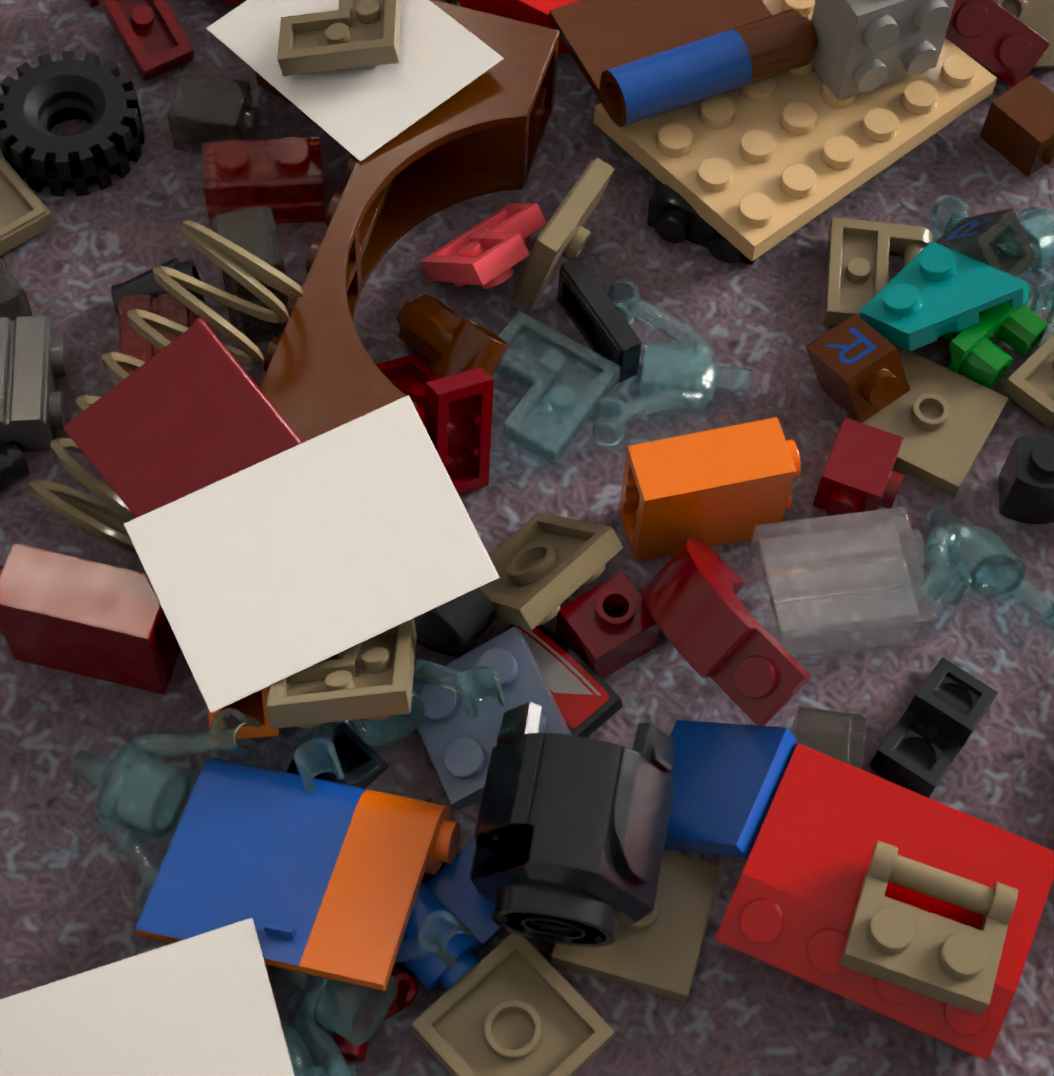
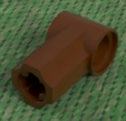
[396,293,510,378]

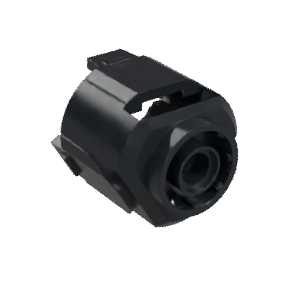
[470,702,676,947]

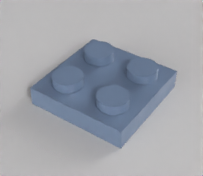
[410,626,572,810]

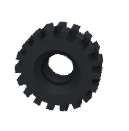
[0,51,145,197]

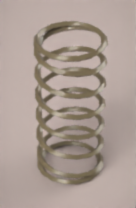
[28,220,304,554]

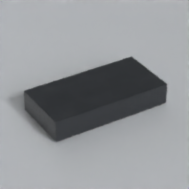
[557,256,642,383]

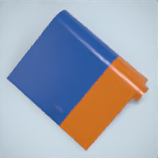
[135,758,461,991]

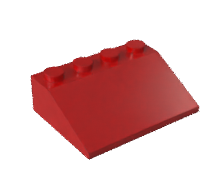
[714,743,1054,1061]

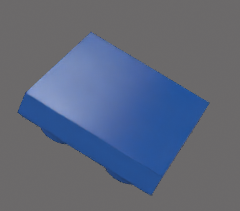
[665,720,798,859]

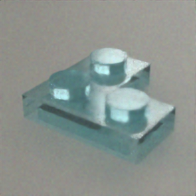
[495,311,621,466]

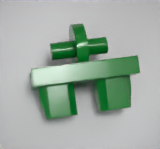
[941,286,1048,389]

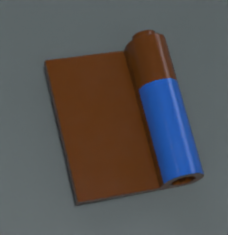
[549,0,817,127]

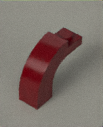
[643,538,812,726]

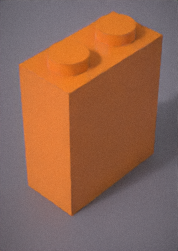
[618,417,801,562]

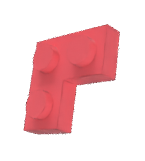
[420,203,547,289]

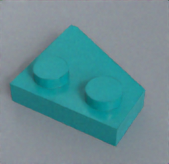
[859,241,1029,352]

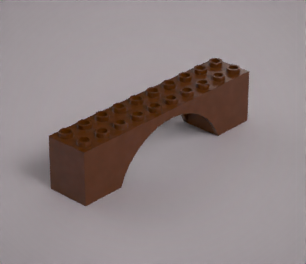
[259,0,559,442]

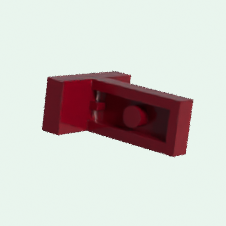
[86,0,194,81]
[945,0,1051,88]
[376,353,494,495]

